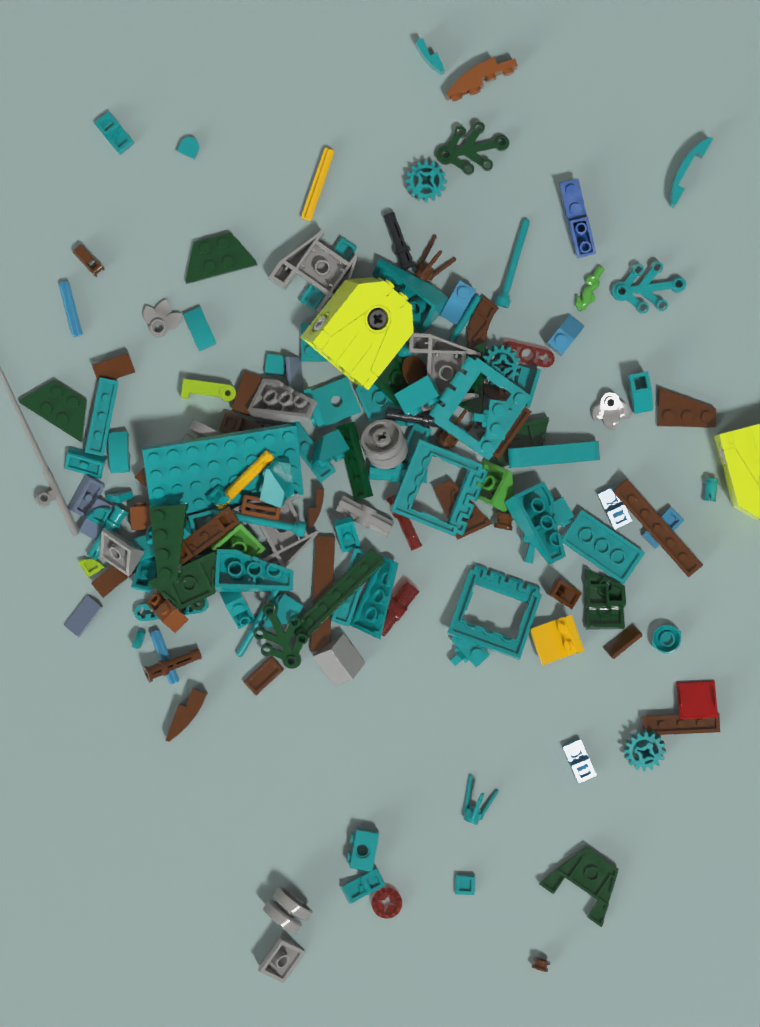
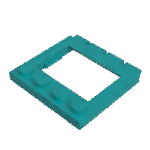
[429,356,532,460]
[390,439,488,536]
[447,564,542,660]

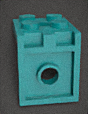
[304,377,361,429]

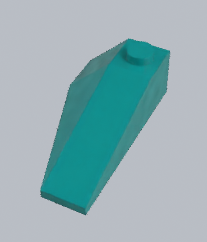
[372,259,449,333]
[504,481,566,565]
[215,549,294,592]

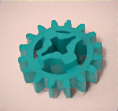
[405,160,447,203]
[481,345,521,385]
[623,729,666,771]

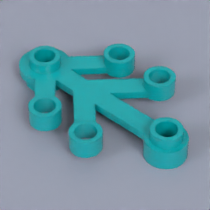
[612,261,686,314]

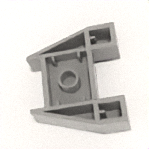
[269,230,358,314]
[409,333,481,412]
[232,494,319,568]

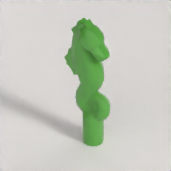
[575,266,605,312]

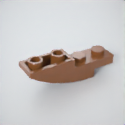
[446,57,518,102]

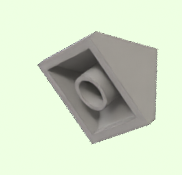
[100,529,145,577]
[312,633,365,686]
[258,934,305,983]

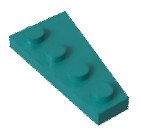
[350,555,399,639]

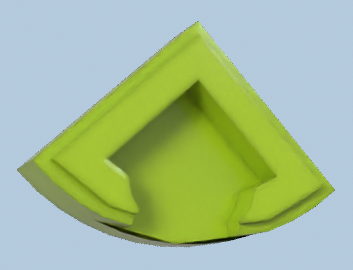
[78,559,105,578]

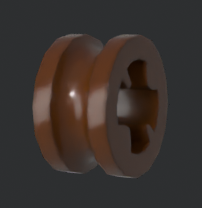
[531,957,551,972]

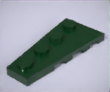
[149,503,189,584]

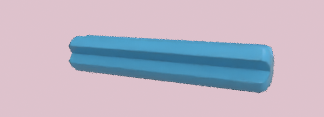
[59,281,83,337]
[150,629,179,684]

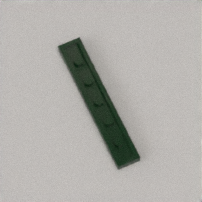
[294,548,386,640]

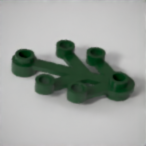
[436,122,509,176]
[253,600,308,669]

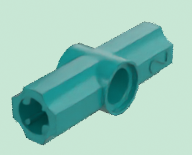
[369,463,428,483]

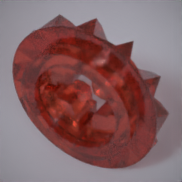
[372,888,402,919]

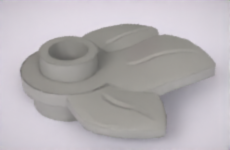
[143,300,182,337]
[592,392,631,430]

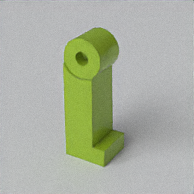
[181,379,236,402]

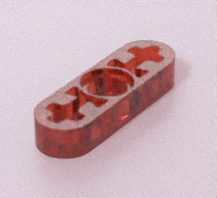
[502,341,555,368]

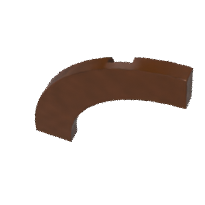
[467,296,506,400]

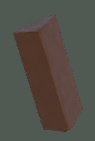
[92,353,135,381]
[603,624,643,659]

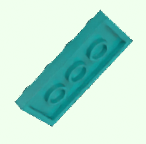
[562,510,645,585]

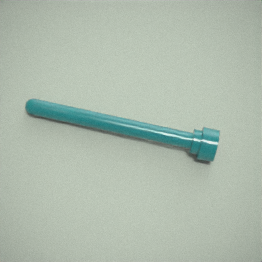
[494,219,530,308]
[425,295,481,371]
[214,510,306,537]
[236,591,280,657]

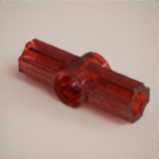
[382,582,420,637]

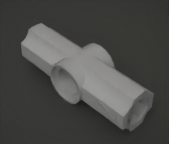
[336,496,394,536]

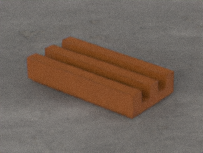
[240,495,281,521]

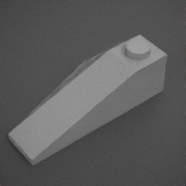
[248,379,317,425]

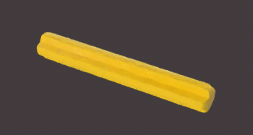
[301,147,335,221]
[216,450,274,509]

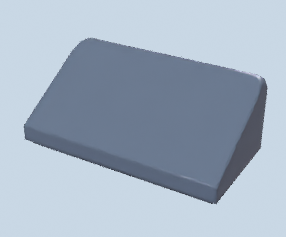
[285,357,304,394]
[67,475,105,518]
[79,498,114,540]
[64,595,103,637]

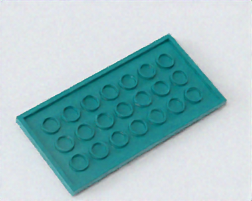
[142,423,304,514]

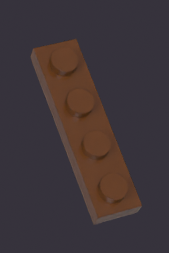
[642,713,720,735]

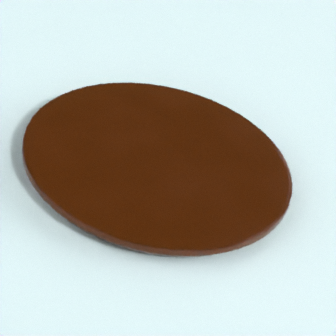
[402,356,427,386]

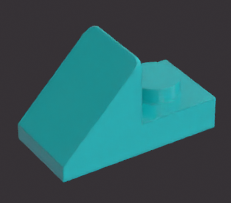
[334,516,361,553]
[131,558,157,593]

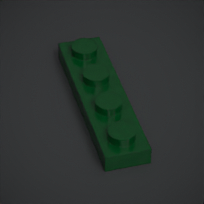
[336,422,373,501]

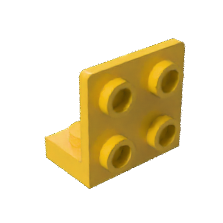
[530,615,584,665]

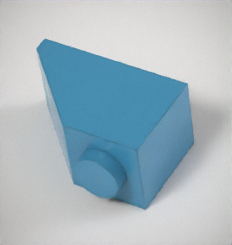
[440,281,476,325]
[546,315,585,356]

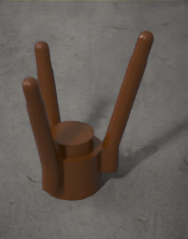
[414,235,456,282]
[436,409,473,450]

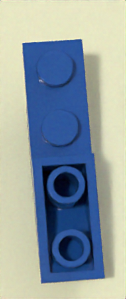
[559,178,596,258]

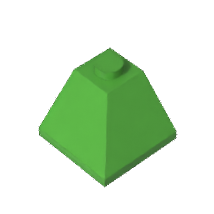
[476,459,514,513]
[211,522,266,557]

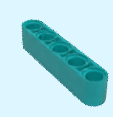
[508,441,600,468]

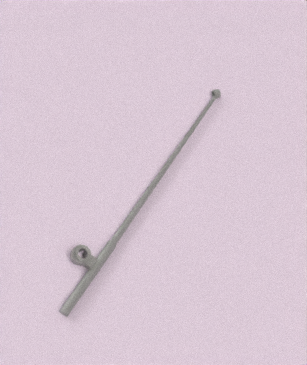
[0,367,80,536]

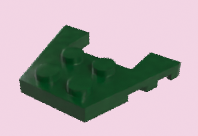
[539,846,619,927]

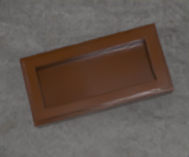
[243,656,284,696]

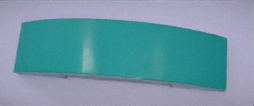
[670,137,713,208]

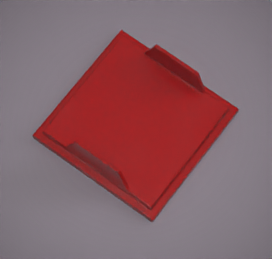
[676,680,718,719]

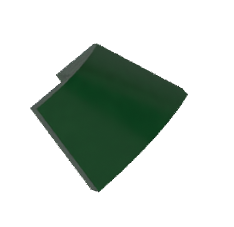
[585,569,626,630]

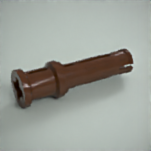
[143,648,202,683]

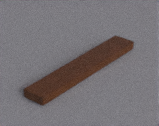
[613,478,703,578]
[311,536,335,651]

